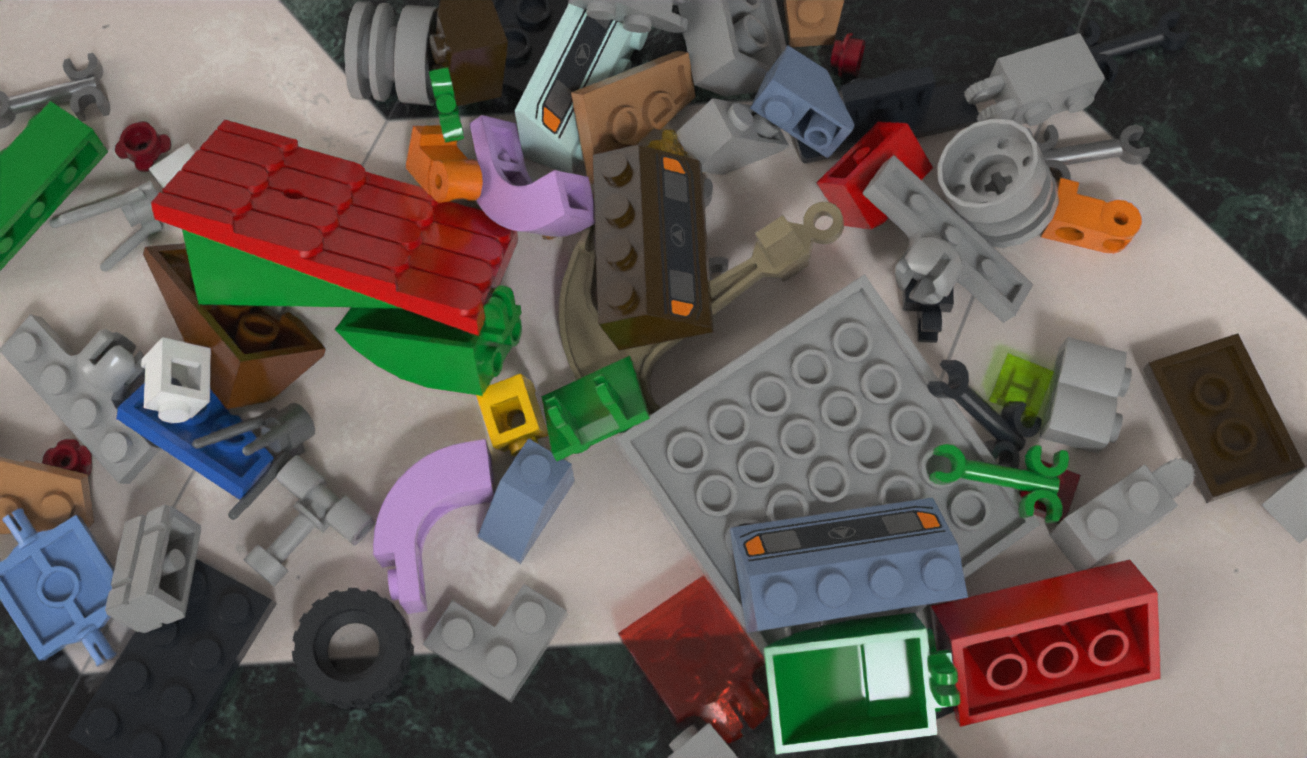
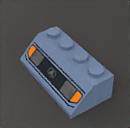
[730,497,968,633]

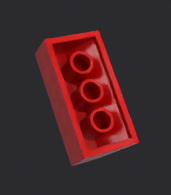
[931,559,1161,727]

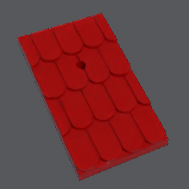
[151,119,518,336]

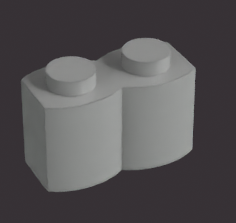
[1040,337,1132,454]

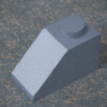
[478,439,575,564]

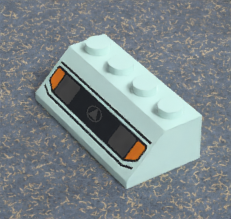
[515,4,648,174]

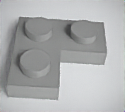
[423,584,568,703]

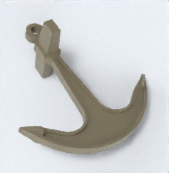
[559,202,844,416]

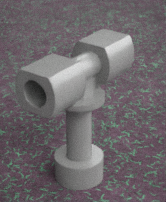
[243,455,375,587]

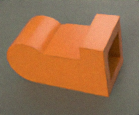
[405,125,483,203]
[1041,178,1142,254]

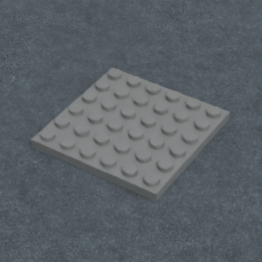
[615,274,1040,663]

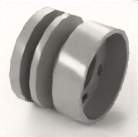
[344,1,438,106]
[937,118,1059,248]

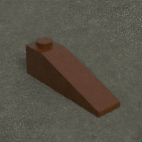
[143,243,326,409]

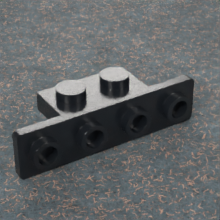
[794,66,979,163]

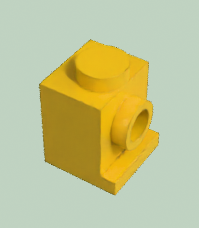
[476,373,548,456]

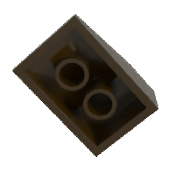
[429,0,508,106]

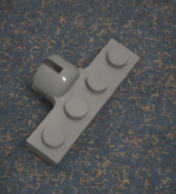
[862,155,1033,323]
[0,314,161,484]

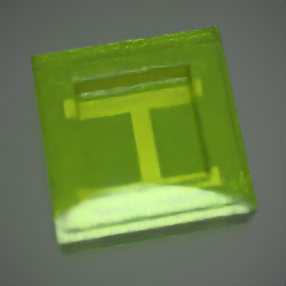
[988,353,1054,417]

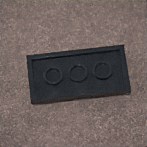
[68,559,277,758]

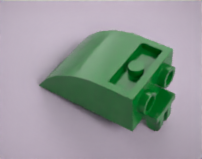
[334,285,522,396]
[764,612,961,754]

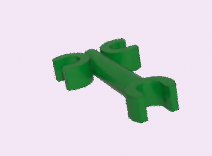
[429,67,464,143]
[929,444,1069,523]

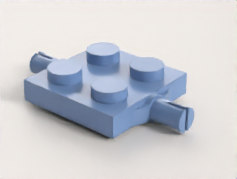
[0,508,117,667]

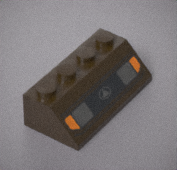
[593,145,714,351]

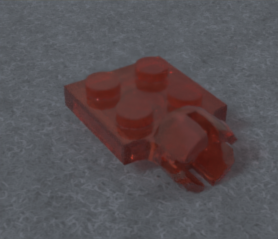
[618,575,769,744]

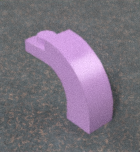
[469,115,595,237]
[373,439,495,614]

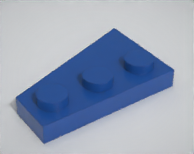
[116,383,274,500]

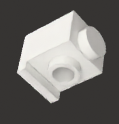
[141,337,211,423]

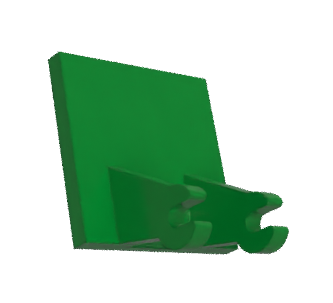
[541,355,650,461]

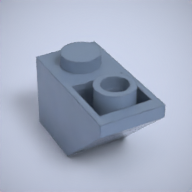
[750,45,854,158]

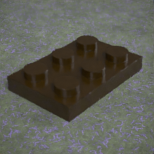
[1143,333,1305,503]

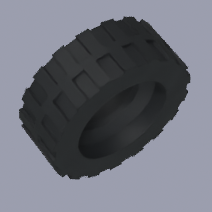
[292,588,414,710]

